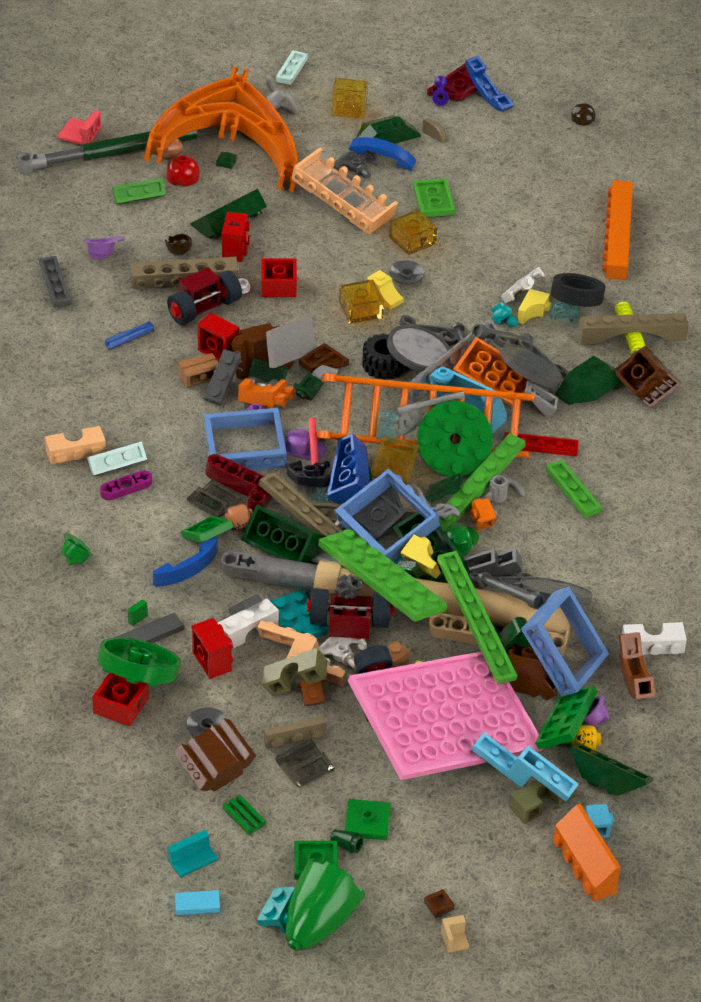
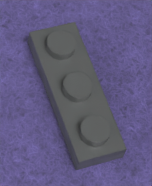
[203,349,242,405]

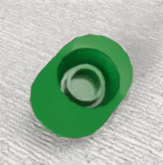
[446,525,479,556]
[61,532,93,565]

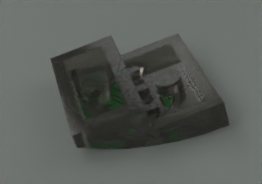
[187,479,242,517]
[275,739,335,788]

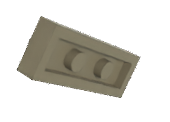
[264,716,327,749]

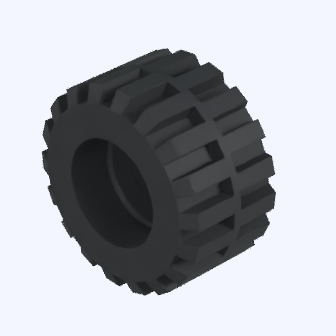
[362,333,407,380]

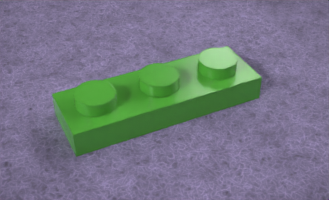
[112,178,166,204]

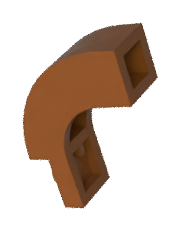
[619,632,656,699]

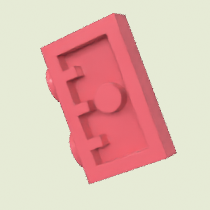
[58,110,101,144]

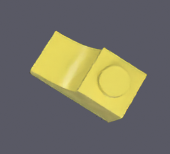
[367,270,404,310]
[518,289,552,324]
[401,534,441,578]

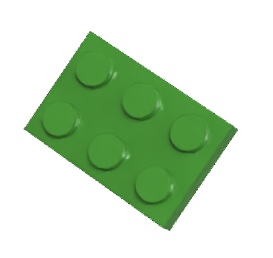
[413,179,455,218]

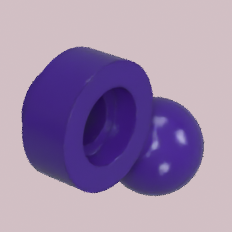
[432,76,449,106]

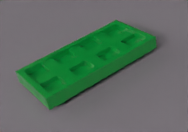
[535,685,598,750]

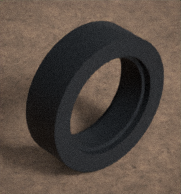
[551,273,606,307]

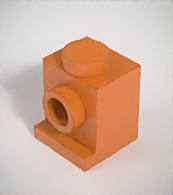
[470,498,497,531]

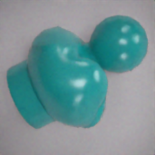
[491,301,518,327]

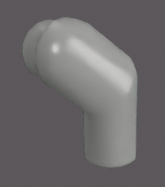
[312,365,338,380]

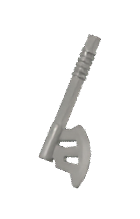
[396,391,465,435]
[411,483,460,520]

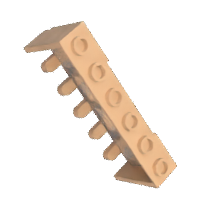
[292,147,398,235]

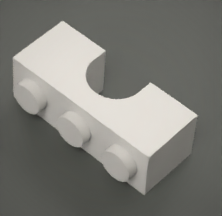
[218,598,279,649]
[622,622,687,655]

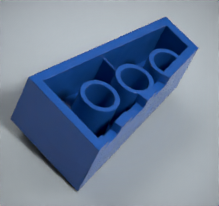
[327,433,370,504]

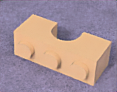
[45,426,106,464]

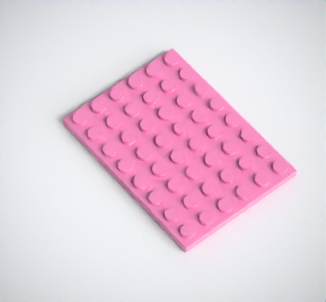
[348,652,544,780]

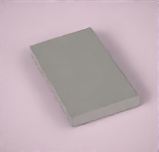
[266,316,315,368]

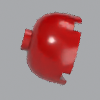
[166,155,199,187]

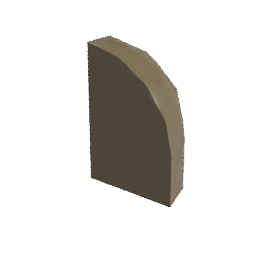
[422,118,446,143]

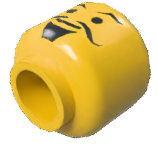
[570,725,601,750]

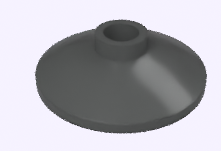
[389,260,425,284]
[187,707,227,737]

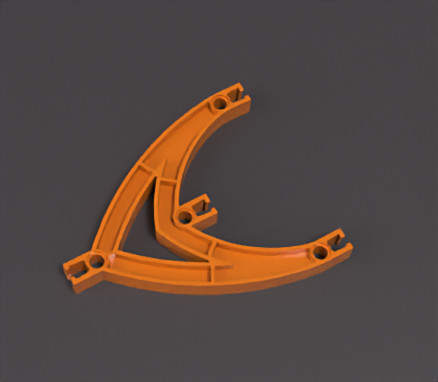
[144,66,298,192]

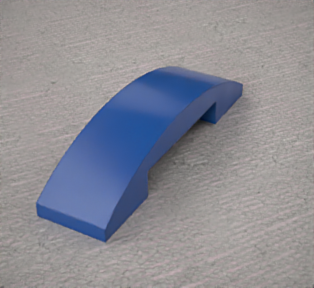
[465,56,514,111]
[349,137,416,171]
[153,537,218,587]

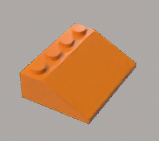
[452,337,528,407]

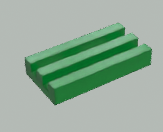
[223,794,265,835]

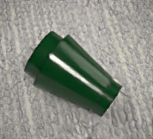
[330,829,364,853]

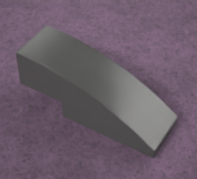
[464,547,522,577]

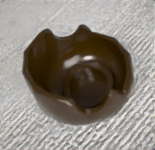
[571,103,596,126]
[165,234,192,255]

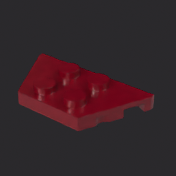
[427,64,477,101]

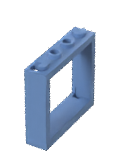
[204,408,287,470]
[335,469,440,562]
[521,587,609,697]

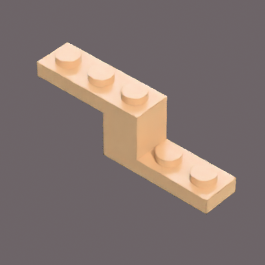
[258,621,347,686]

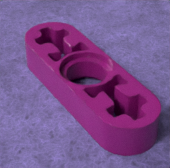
[100,470,152,500]

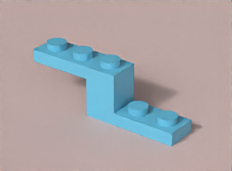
[471,732,578,802]

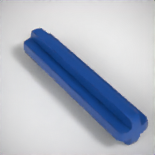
[105,321,154,349]

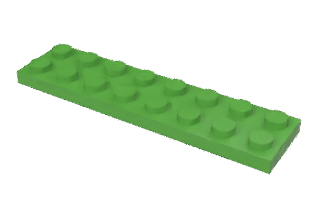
[318,529,447,622]

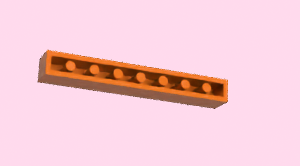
[603,180,633,280]

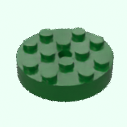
[416,401,493,477]
[97,637,181,687]

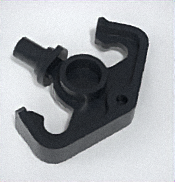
[286,460,332,487]

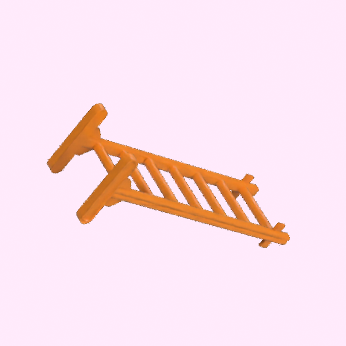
[317,373,535,458]

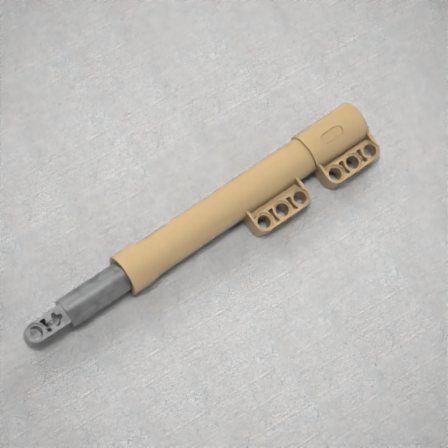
[221,551,572,657]

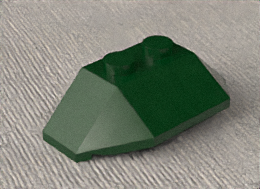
[356,115,421,151]
[555,356,620,405]
[571,743,653,796]

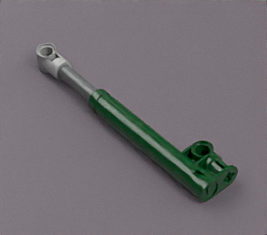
[18,130,197,174]

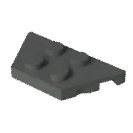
[338,486,406,541]

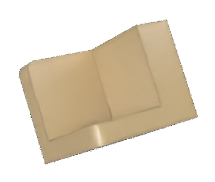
[441,915,469,953]

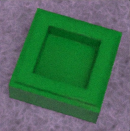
[128,599,148,626]

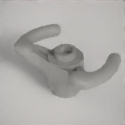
[265,76,298,115]
[479,475,526,516]

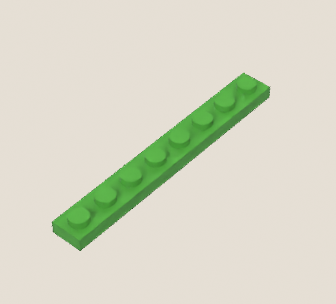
[439,433,525,533]
[437,551,517,685]

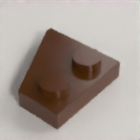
[299,343,349,373]

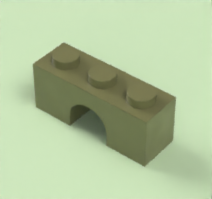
[263,648,328,696]
[509,768,577,824]

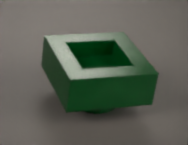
[216,152,237,169]

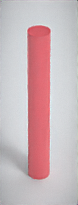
[308,418,319,465]

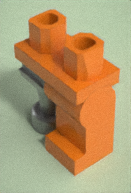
[238,377,294,409]

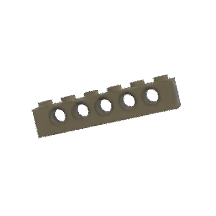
[131,257,238,289]

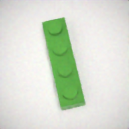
[546,460,602,518]

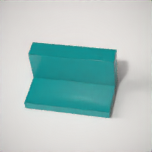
[167,830,218,878]

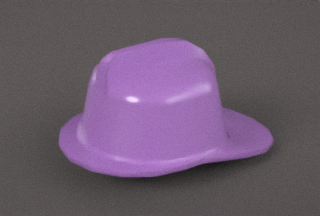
[83,236,125,259]
[284,429,326,460]
[583,695,609,726]

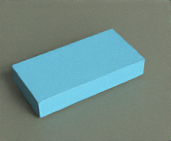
[175,890,220,915]

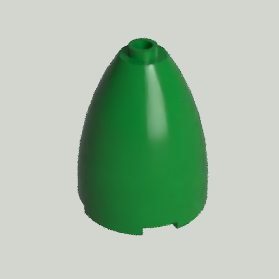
[286,858,365,951]

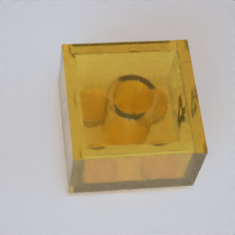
[332,78,368,119]
[389,209,438,255]
[339,279,384,324]
[371,436,419,485]

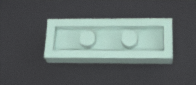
[276,50,308,85]
[87,441,147,475]

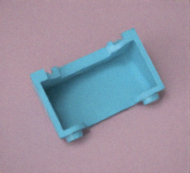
[430,367,507,434]

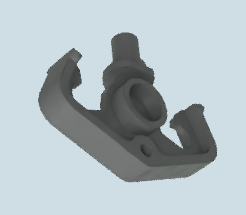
[333,151,378,179]

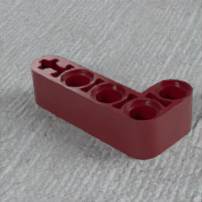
[205,454,273,512]

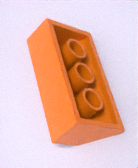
[553,804,621,902]

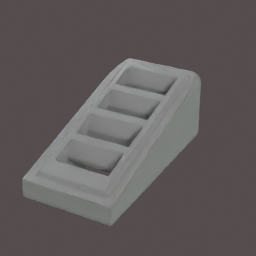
[525,380,558,418]

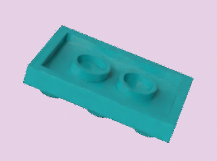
[270,590,328,638]

